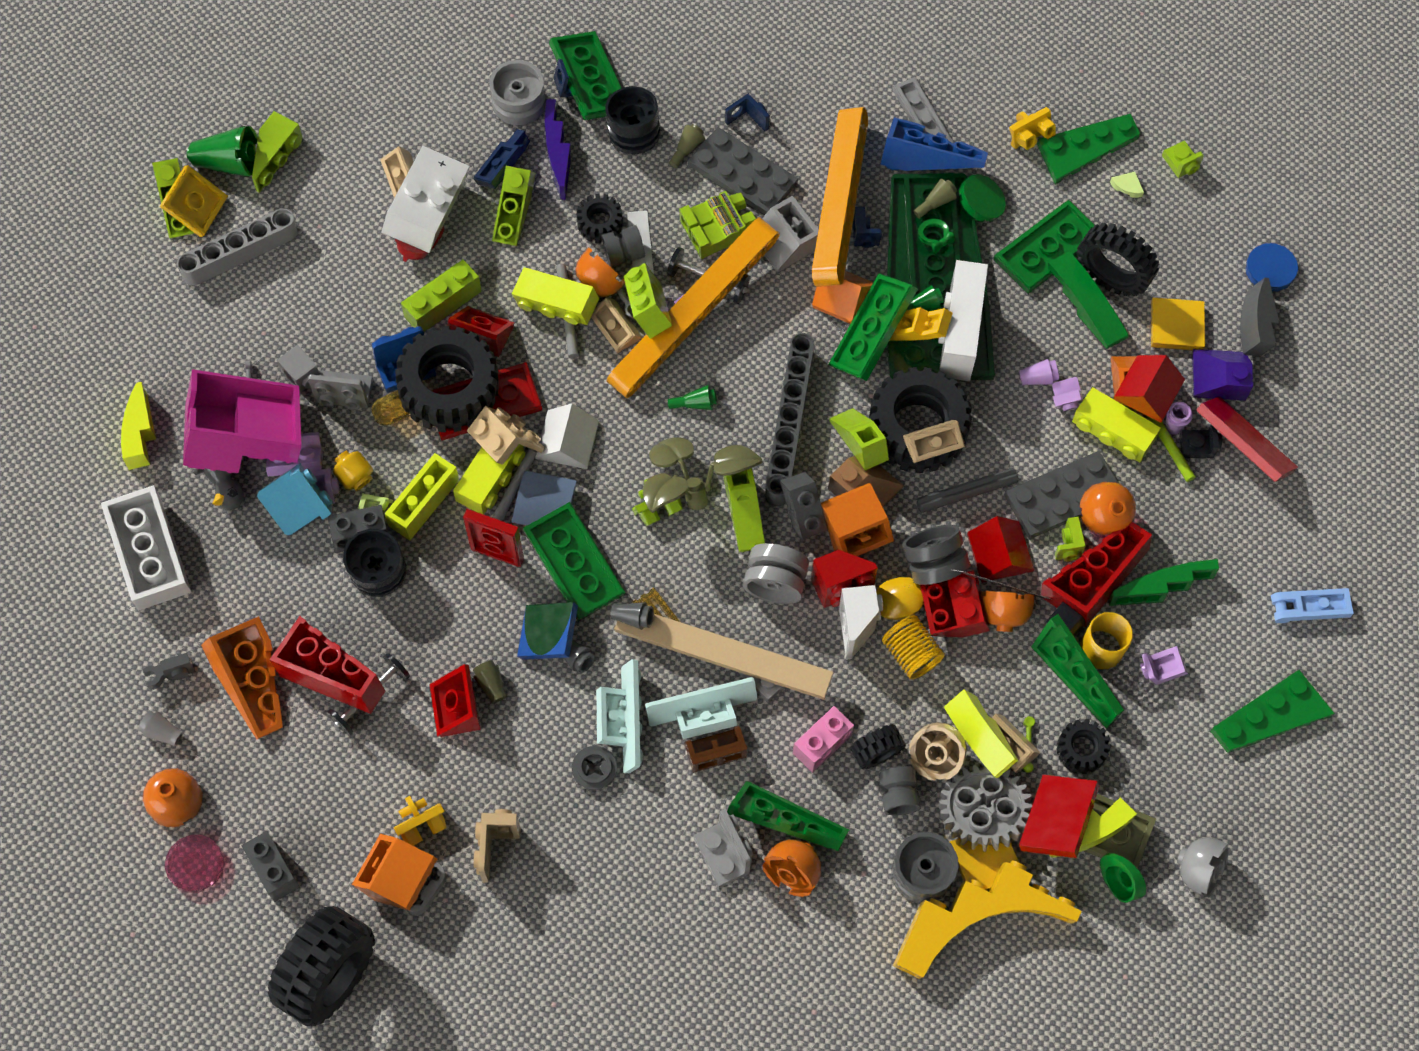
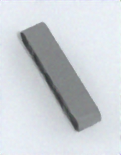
[177,208,298,285]

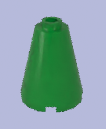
[186,126,258,177]

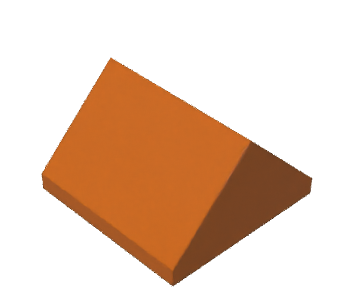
[812,270,873,324]

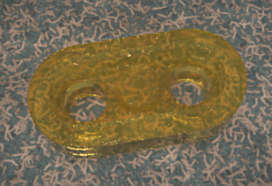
[372,390,410,425]

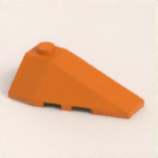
[201,616,283,740]

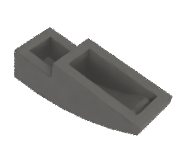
[1240,277,1279,357]

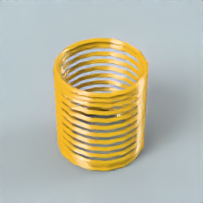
[1080,612,1133,669]
[882,615,945,680]

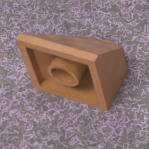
[828,456,904,507]

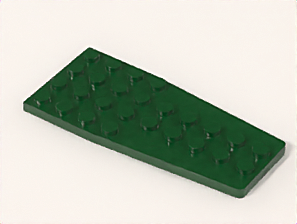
[887,173,995,380]

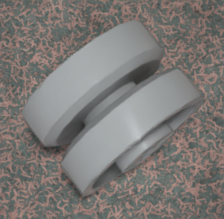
[489,60,546,126]
[743,543,809,604]

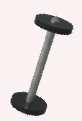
[667,247,750,304]
[326,653,410,736]

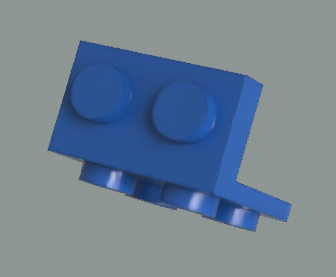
[372,326,436,393]

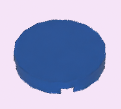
[1245,243,1298,292]

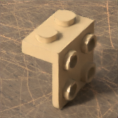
[467,406,545,465]
[474,809,521,883]

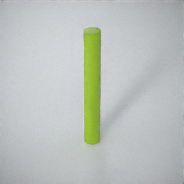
[1147,416,1196,482]

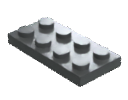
[688,127,798,215]
[1004,451,1118,540]

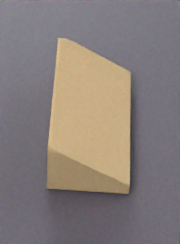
[380,146,414,198]
[591,297,643,353]
[903,420,965,463]
[992,714,1041,773]

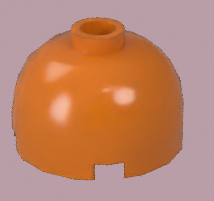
[575,247,625,297]
[1080,482,1136,535]
[980,591,1035,632]
[143,768,203,827]
[762,839,821,897]

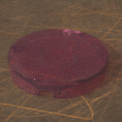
[165,835,224,893]

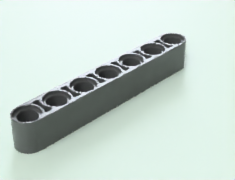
[765,333,814,507]

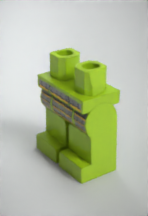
[679,191,756,260]

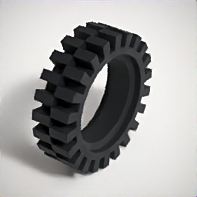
[1076,223,1159,297]

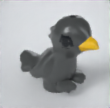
[193,468,244,510]

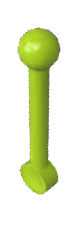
[1023,716,1035,773]

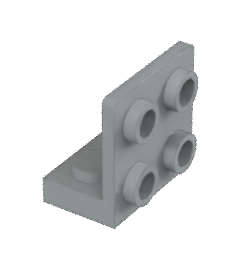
[308,370,374,410]
[693,809,753,888]

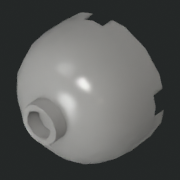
[1177,837,1230,898]

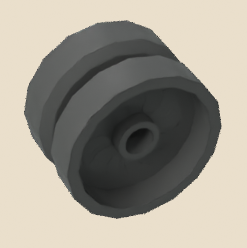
[902,525,971,585]
[891,832,959,904]

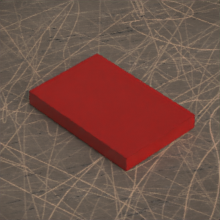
[463,509,524,567]
[1019,775,1100,858]

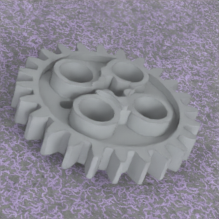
[939,764,1032,852]

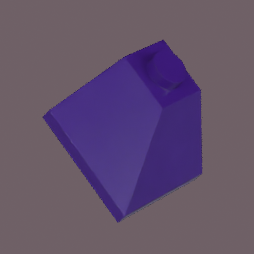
[1192,349,1253,401]

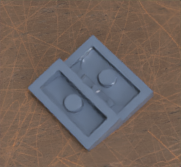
[512,470,577,525]

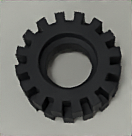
[576,193,623,244]
[1056,719,1111,774]
[850,724,906,770]

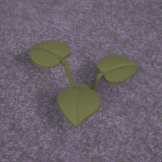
[643,437,763,513]

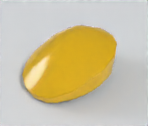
[876,577,924,620]

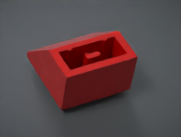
[811,550,878,608]
[920,570,990,638]

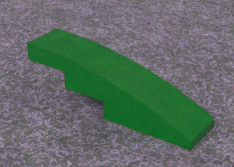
[1048,251,1129,349]
[1108,559,1219,606]

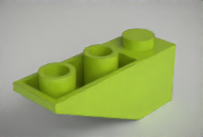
[252,111,303,193]
[152,158,195,239]
[492,166,536,246]
[829,408,889,470]
[724,468,765,553]

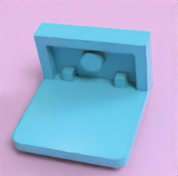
[257,463,333,535]

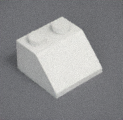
[839,585,883,660]

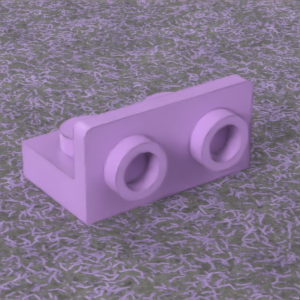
[266,432,323,477]

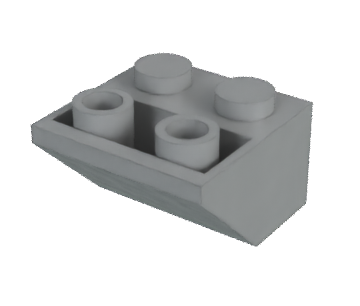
[762,196,819,273]

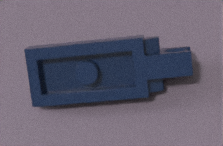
[474,129,530,189]

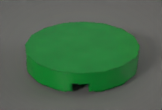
[959,174,1006,222]

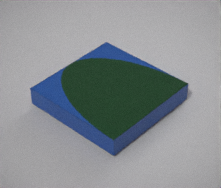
[517,602,578,660]

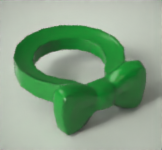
[918,219,955,254]

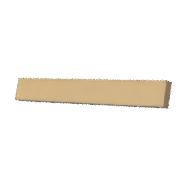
[614,614,833,700]

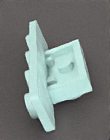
[596,659,643,774]
[645,677,757,739]

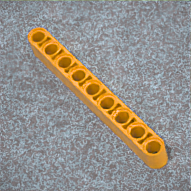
[812,107,868,287]
[606,217,780,398]

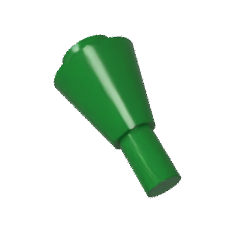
[907,285,944,311]
[668,384,717,410]

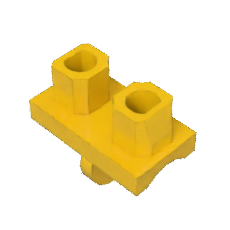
[1009,107,1056,150]
[393,796,447,846]

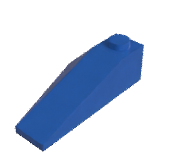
[880,117,988,171]

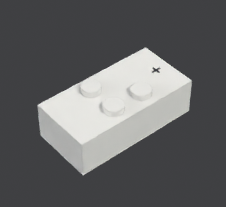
[381,146,469,253]
[938,260,988,381]
[101,485,192,611]

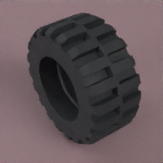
[395,326,499,432]
[869,367,972,473]
[268,906,375,1026]

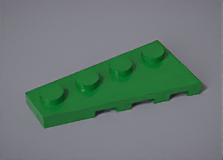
[1210,670,1335,753]
[727,781,849,851]

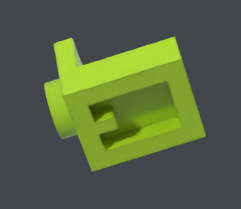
[1162,140,1204,178]
[1054,517,1086,562]

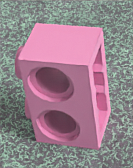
[793,706,854,773]

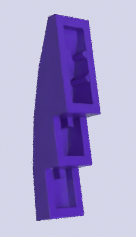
[545,99,571,200]

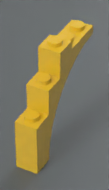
[893,860,1082,979]

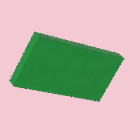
[549,31,622,120]
[993,200,1095,294]
[828,273,918,382]
[523,502,626,622]

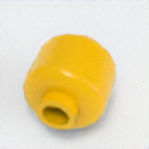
[333,450,373,491]

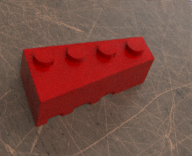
[1041,522,1152,627]
[270,616,386,714]

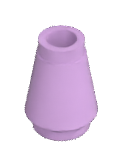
[1019,359,1059,386]
[1165,402,1193,435]

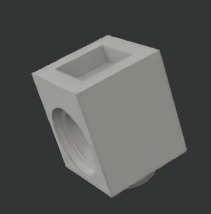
[277,344,320,393]

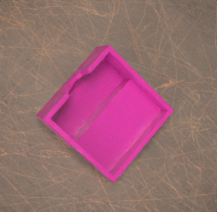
[183,369,301,473]

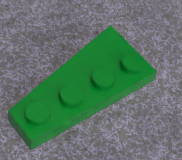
[1037,114,1140,185]
[1031,614,1124,729]

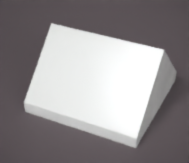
[535,404,599,469]

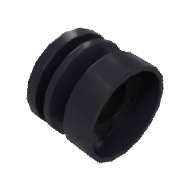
[605,86,661,155]
[343,529,407,597]

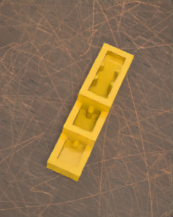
[889,307,953,341]

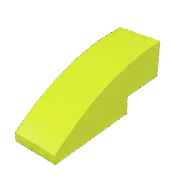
[121,382,156,470]
[944,689,1018,778]
[1049,798,1137,858]

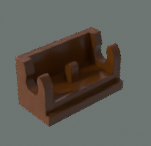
[684,726,748,773]

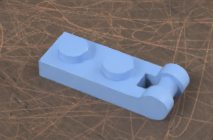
[1271,588,1354,623]

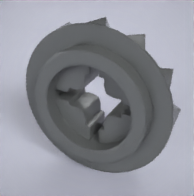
[572,746,617,791]

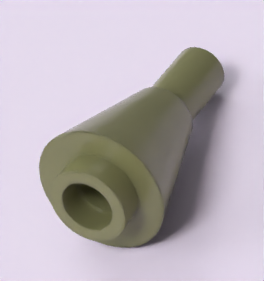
[669,124,705,168]
[913,179,957,219]

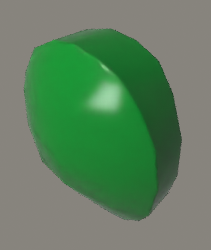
[1100,853,1147,903]

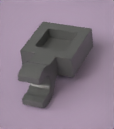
[143,653,196,690]

